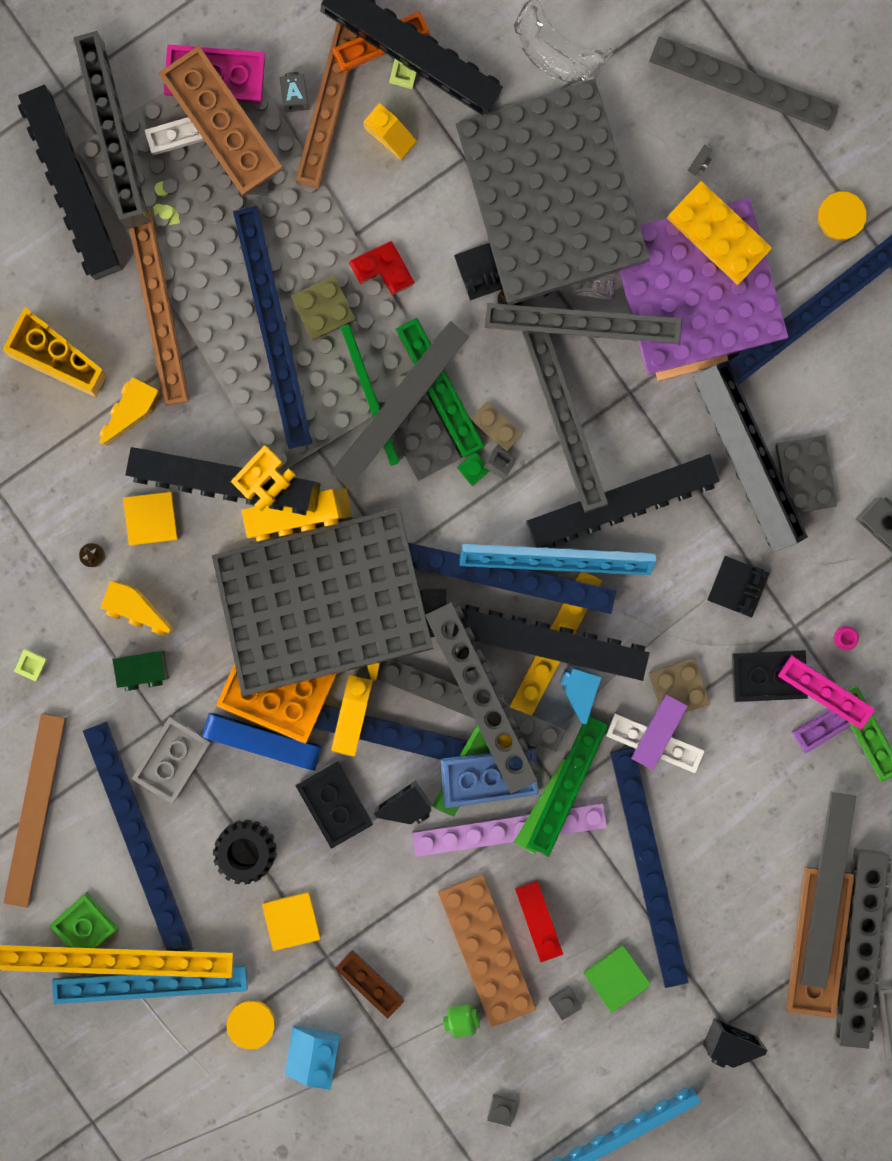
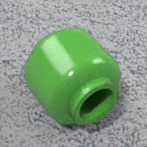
[443,1004,480,1038]

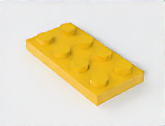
[667,181,772,285]

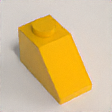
[364,103,417,161]

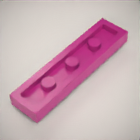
[778,655,875,730]

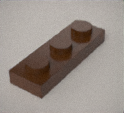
[335,950,404,1019]

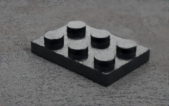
[732,650,808,702]
[295,761,374,849]

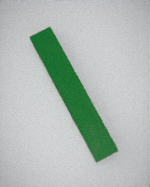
[395,318,485,458]
[340,324,400,466]
[526,715,609,857]

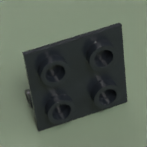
[454,242,503,301]
[707,556,770,618]

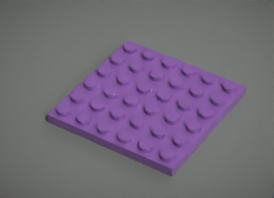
[619,197,789,375]

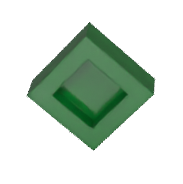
[457,452,490,486]

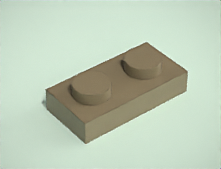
[471,402,523,452]

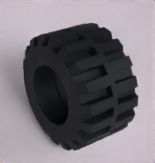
[213,819,277,885]

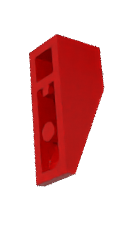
[515,881,564,963]

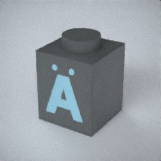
[279,72,309,113]

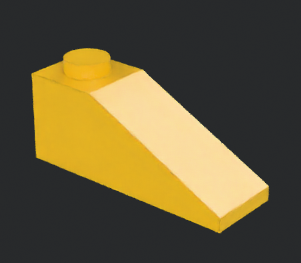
[331,675,373,757]

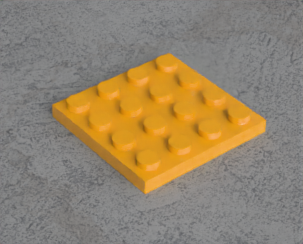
[216,664,337,744]

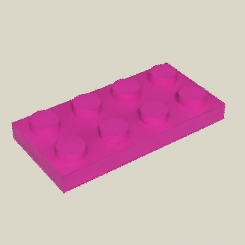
[164,44,266,104]

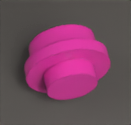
[834,626,859,650]

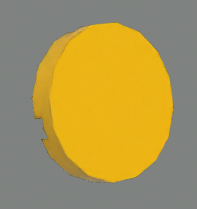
[817,191,866,241]
[226,1000,275,1050]

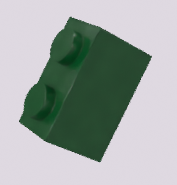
[112,650,169,691]

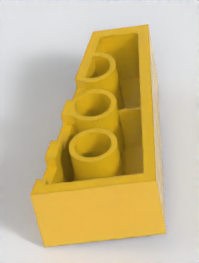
[3,307,107,398]

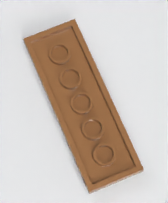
[158,45,283,197]
[785,867,854,1018]
[438,874,536,1027]

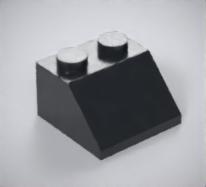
[374,780,432,825]
[703,1018,768,1068]

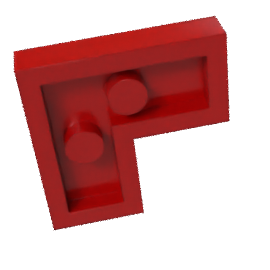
[349,241,415,296]

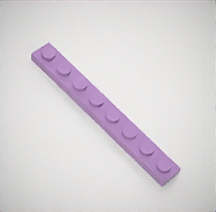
[412,803,607,857]

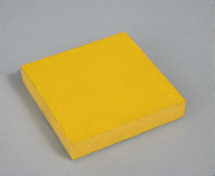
[123,492,178,546]
[262,891,321,951]

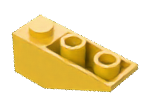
[99,377,162,446]
[100,581,174,636]

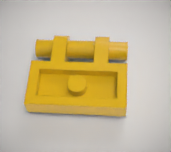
[231,445,296,511]

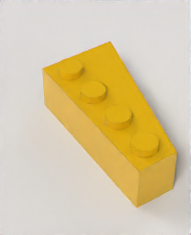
[242,489,353,542]

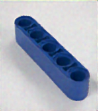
[202,713,322,770]

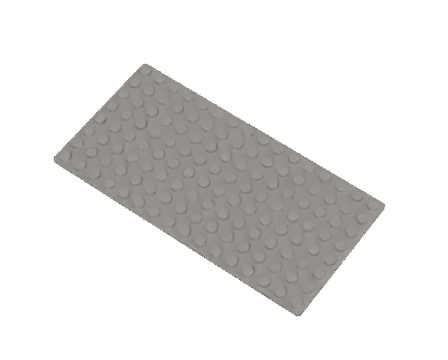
[77,48,414,473]

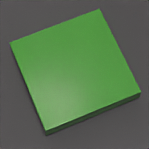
[49,893,118,948]
[584,944,651,1013]

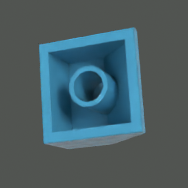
[560,666,601,724]
[285,1026,340,1090]

